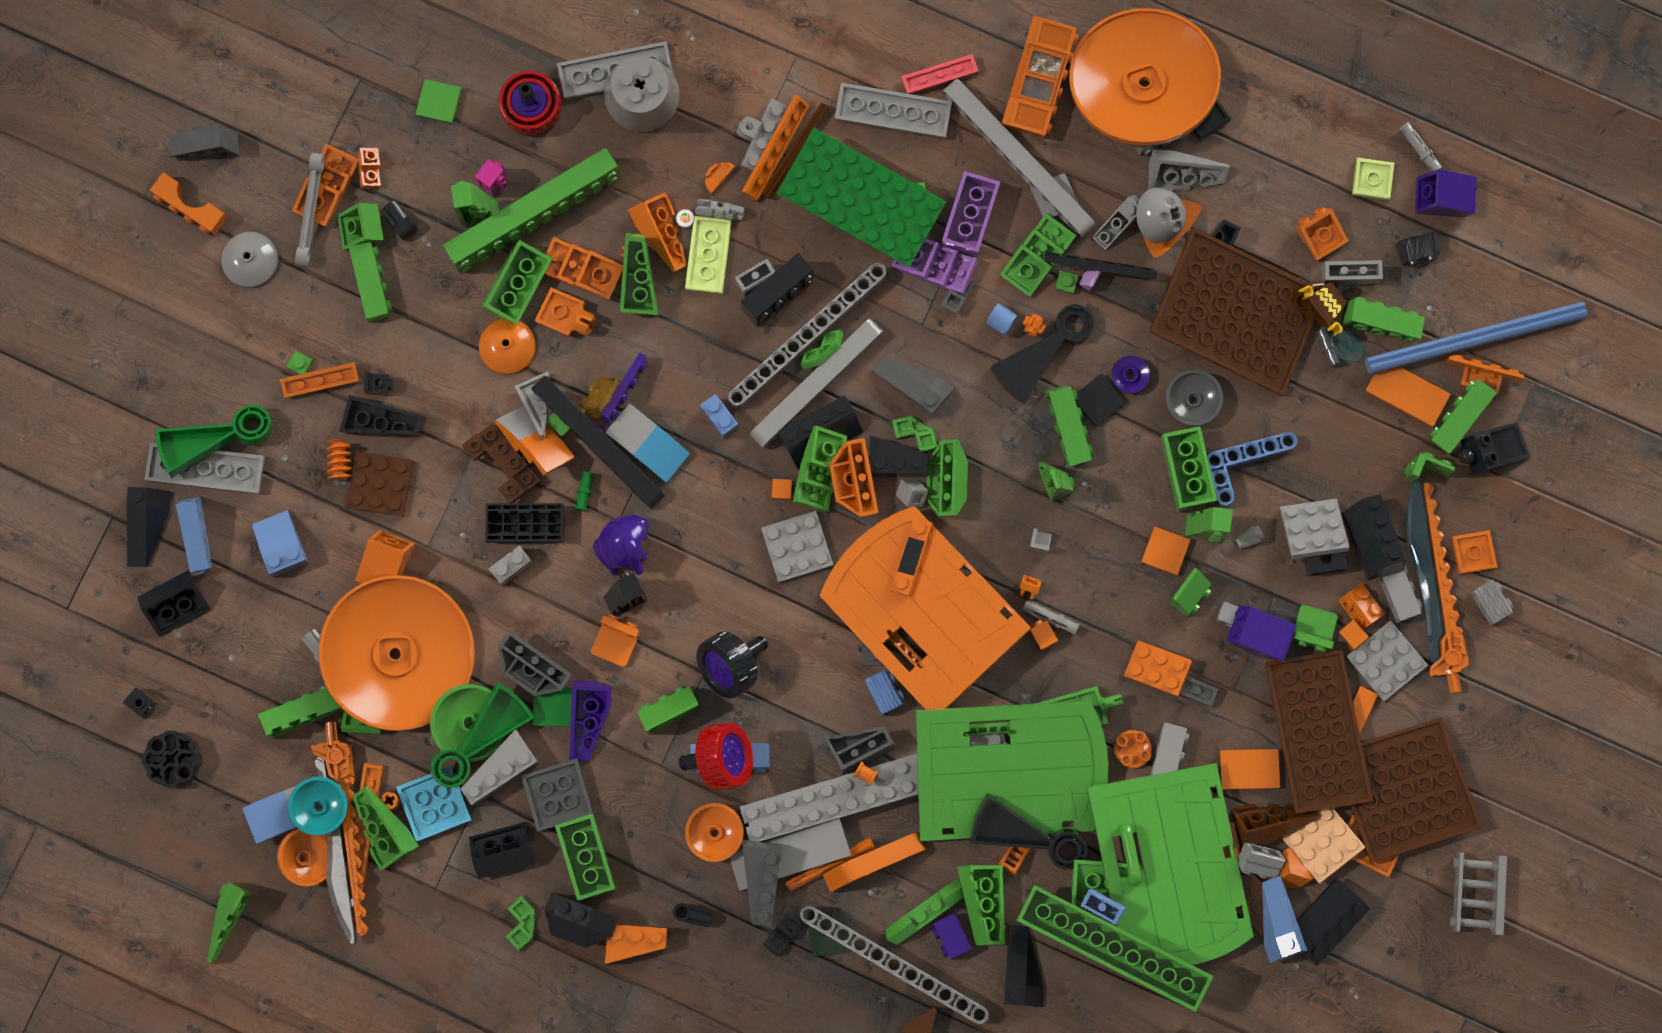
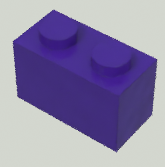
[931,913,972,959]

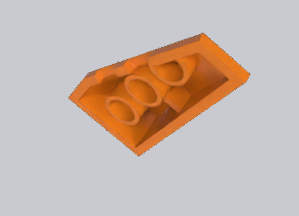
[628,192,687,272]

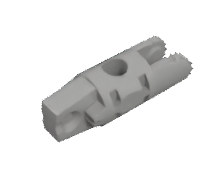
[695,199,744,220]

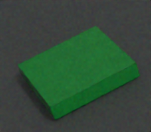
[533,688,573,727]

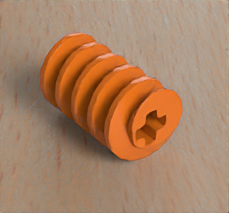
[327,440,351,481]

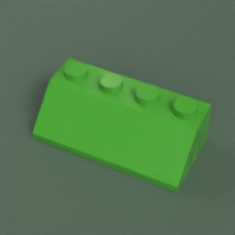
[480,240,552,325]
[1160,426,1217,512]

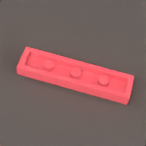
[901,54,978,94]

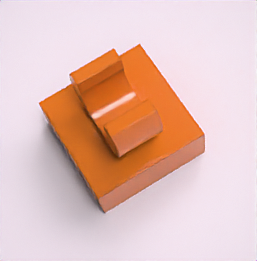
[1019,575,1042,599]

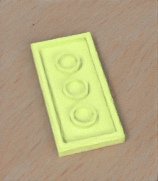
[685,216,732,294]

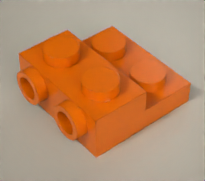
[1295,207,1348,260]

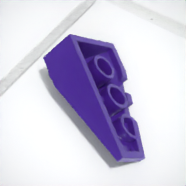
[569,680,612,762]

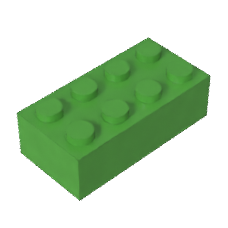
[555,814,617,902]

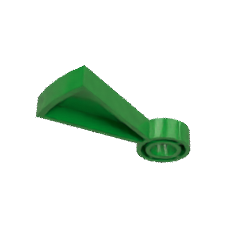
[155,405,273,478]
[429,682,535,788]

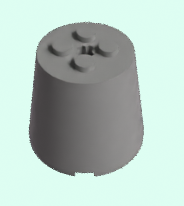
[604,56,679,132]

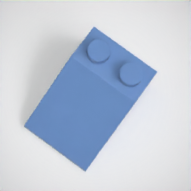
[252,510,309,577]

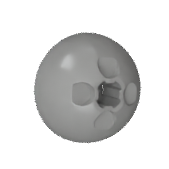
[1136,188,1186,244]

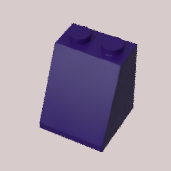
[1415,169,1477,217]
[1226,605,1297,661]

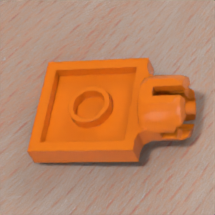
[534,287,596,337]

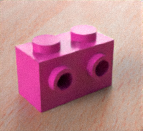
[474,159,507,197]

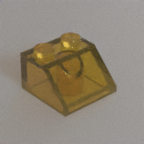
[579,376,620,424]

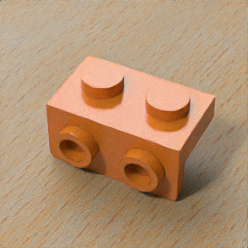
[1338,583,1385,630]

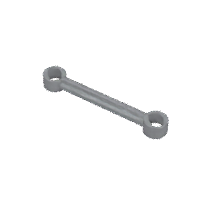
[295,153,325,267]

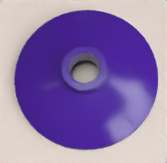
[1112,356,1150,393]

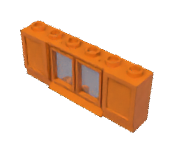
[1002,16,1079,139]

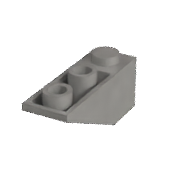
[1092,194,1140,250]

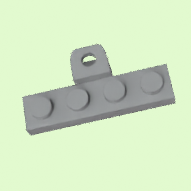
[736,98,788,172]

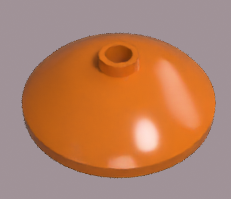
[479,319,536,375]
[685,803,744,862]
[277,829,327,887]

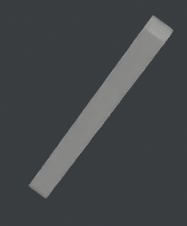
[942,79,1095,238]
[728,263,886,409]
[800,906,988,1024]

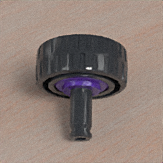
[696,631,768,698]

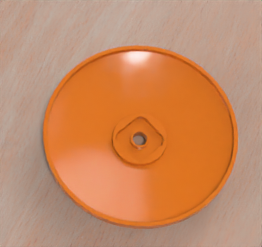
[1069,8,1221,145]
[318,575,475,731]

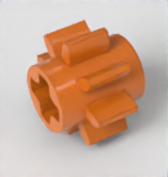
[1022,314,1046,337]

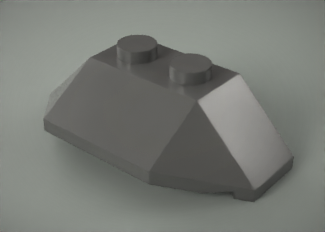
[498,631,572,696]

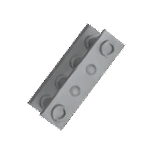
[1450,853,1507,936]

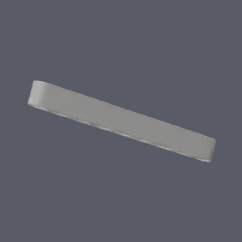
[749,318,884,448]

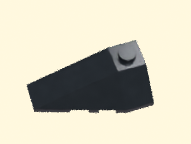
[126,487,171,567]

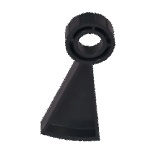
[990,304,1094,404]
[970,793,1088,870]

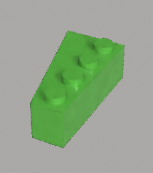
[258,686,342,739]

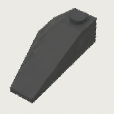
[872,356,955,418]

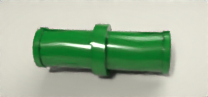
[574,472,594,512]

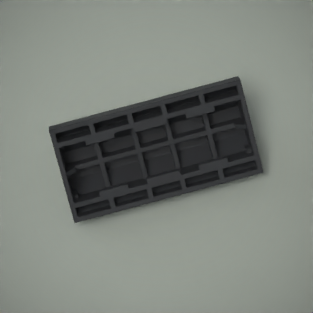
[485,503,564,543]

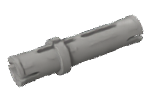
[1399,122,1443,172]
[1022,600,1080,635]

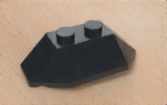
[545,893,619,948]

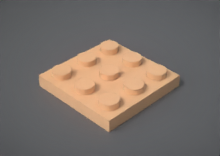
[1282,809,1365,885]

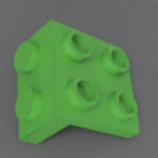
[1404,452,1455,483]
[1291,605,1338,653]

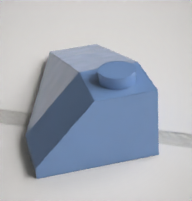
[1262,876,1307,964]

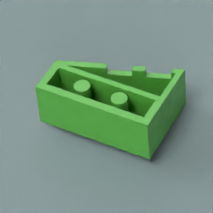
[1185,507,1233,544]

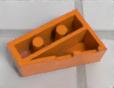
[605,925,668,964]

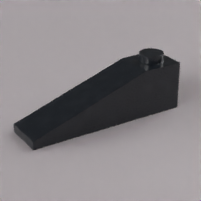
[1003,925,1044,1007]

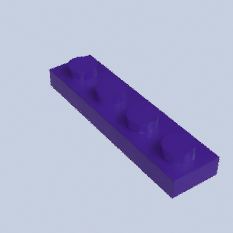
[602,352,647,425]

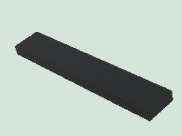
[1042,251,1157,279]

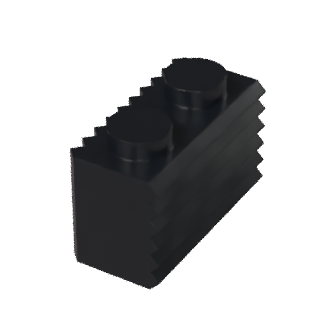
[1396,231,1441,267]

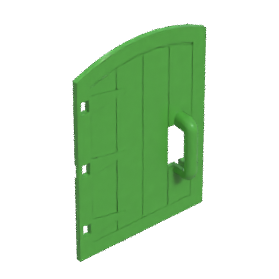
[916,701,1108,841]
[1087,763,1254,965]

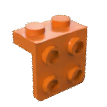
[591,614,640,667]

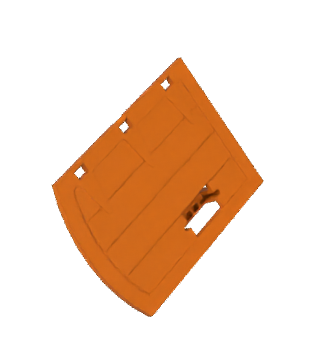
[819,506,1032,710]

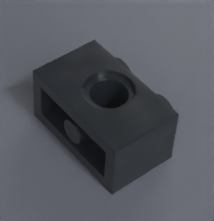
[1304,552,1348,576]

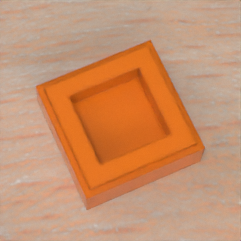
[772,479,792,500]

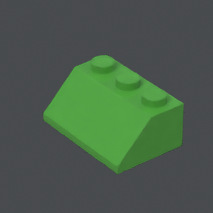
[637,685,700,735]

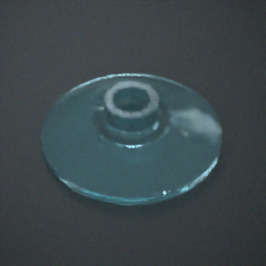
[1330,327,1363,362]

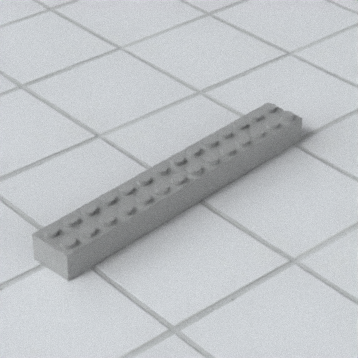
[740,734,1006,842]

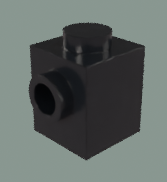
[123,687,157,719]

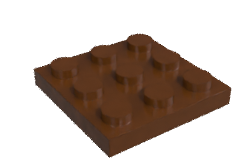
[346,451,413,517]

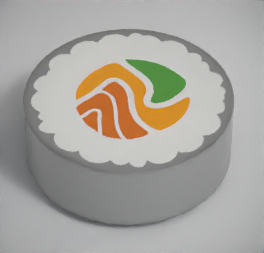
[676,209,695,229]

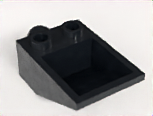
[1459,422,1530,476]

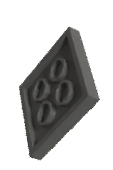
[521,759,594,832]

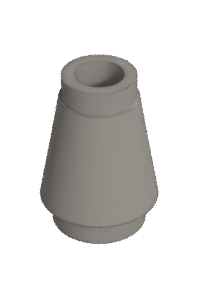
[1235,525,1265,549]

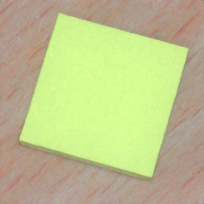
[1352,158,1395,201]

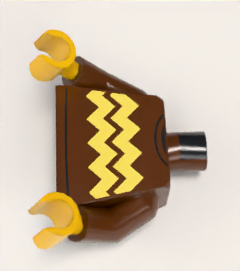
[1299,281,1348,336]

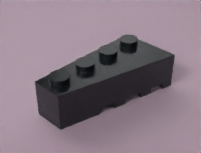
[339,395,427,436]

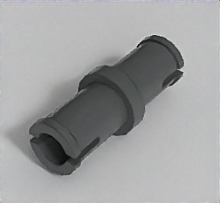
[1316,328,1342,368]

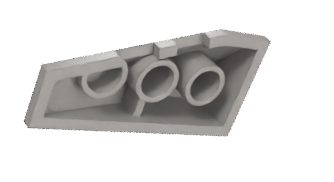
[1148,148,1230,192]

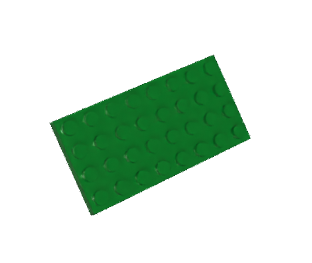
[777,128,946,268]

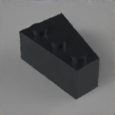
[870,435,928,477]

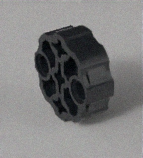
[142,730,203,789]

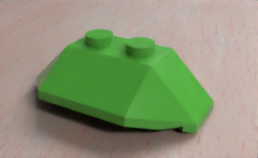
[926,439,968,517]

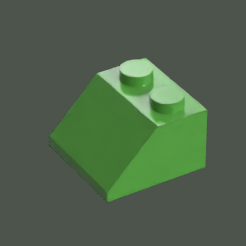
[337,203,384,251]
[1168,568,1211,617]

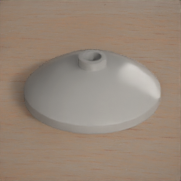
[221,232,279,288]

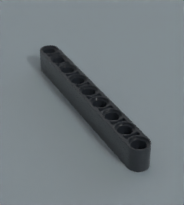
[531,375,665,509]

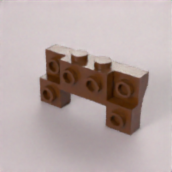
[462,423,541,503]

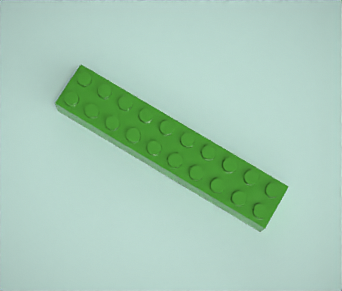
[443,148,620,273]
[1017,885,1214,1012]

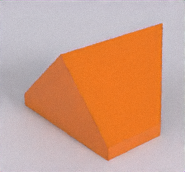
[1269,847,1314,889]

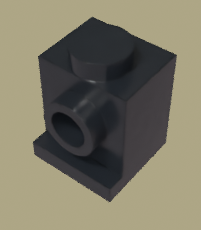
[364,372,393,396]

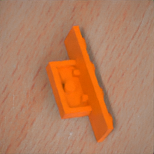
[1445,355,1524,396]

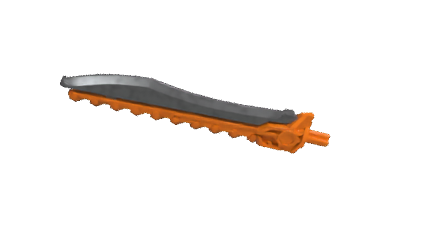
[311,722,368,944]

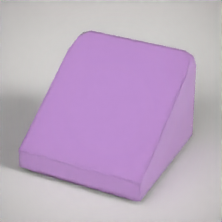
[1078,269,1101,291]

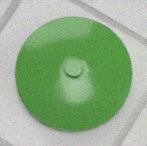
[430,684,506,762]

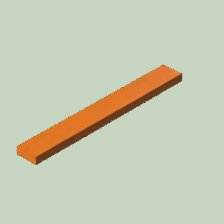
[347,763,384,921]

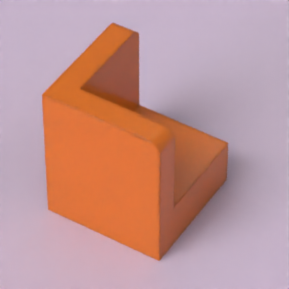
[1339,620,1369,652]

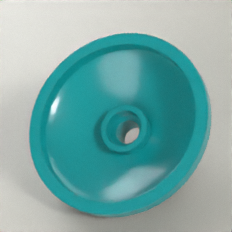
[288,777,348,836]

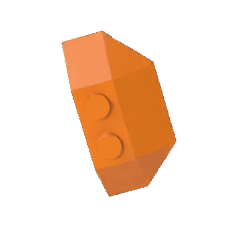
[829,438,879,517]

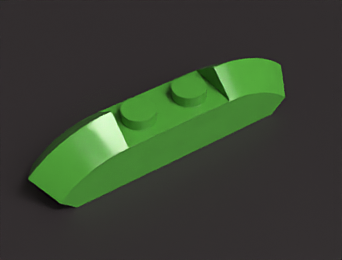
[886,878,964,945]

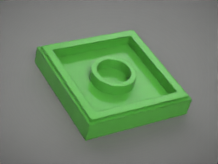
[415,79,462,124]

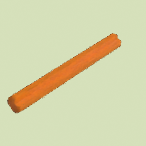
[785,838,875,891]

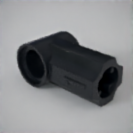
[382,201,418,240]
[673,903,712,928]

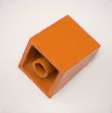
[355,530,415,584]

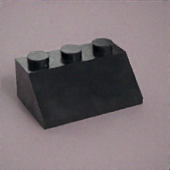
[137,570,210,636]
[469,822,535,879]

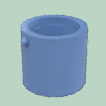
[985,303,1018,336]

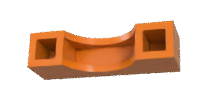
[150,172,228,236]

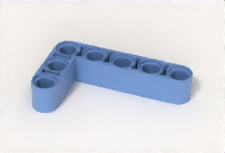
[1207,432,1297,508]

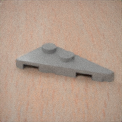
[515,371,550,440]

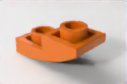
[359,148,381,189]

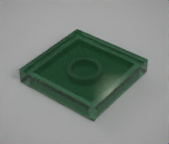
[807,912,851,957]

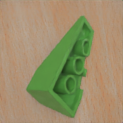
[207,882,252,963]

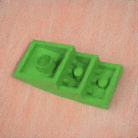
[1000,213,1077,297]
[793,426,847,513]

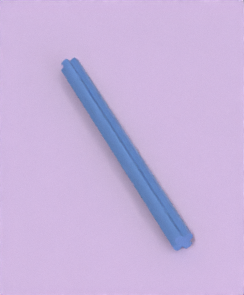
[1365,302,1588,374]

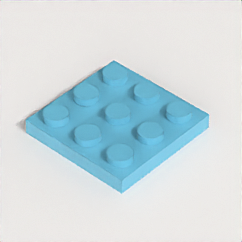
[396,766,472,842]

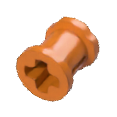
[853,761,878,786]
[381,792,401,810]

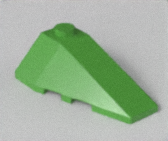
[1037,462,1075,501]
[353,786,419,871]

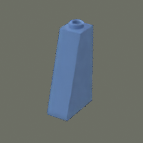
[176,496,212,574]

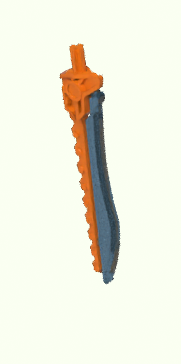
[1406,478,1469,694]

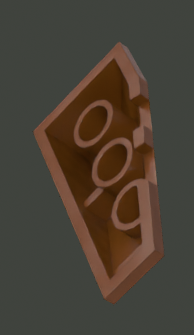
[1231,803,1319,847]

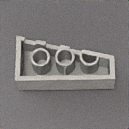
[461,729,539,806]

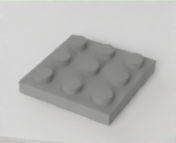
[1280,499,1349,559]
[761,511,833,583]
[1345,620,1428,702]

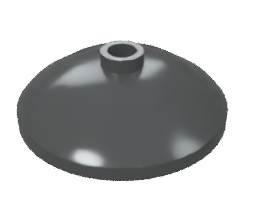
[1165,369,1223,426]

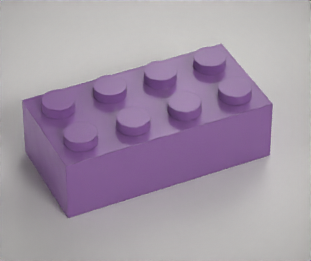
[941,171,1000,258]

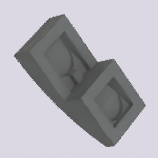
[940,280,975,315]

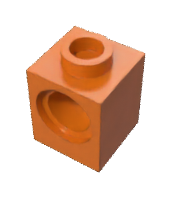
[1029,620,1058,652]

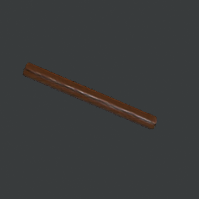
[763,103,829,199]

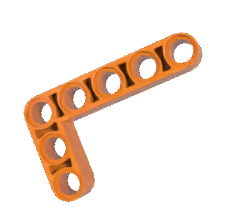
[823,832,926,893]

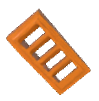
[998,846,1031,877]

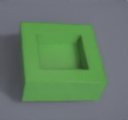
[1055,270,1078,294]
[287,351,313,374]

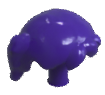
[593,514,649,575]

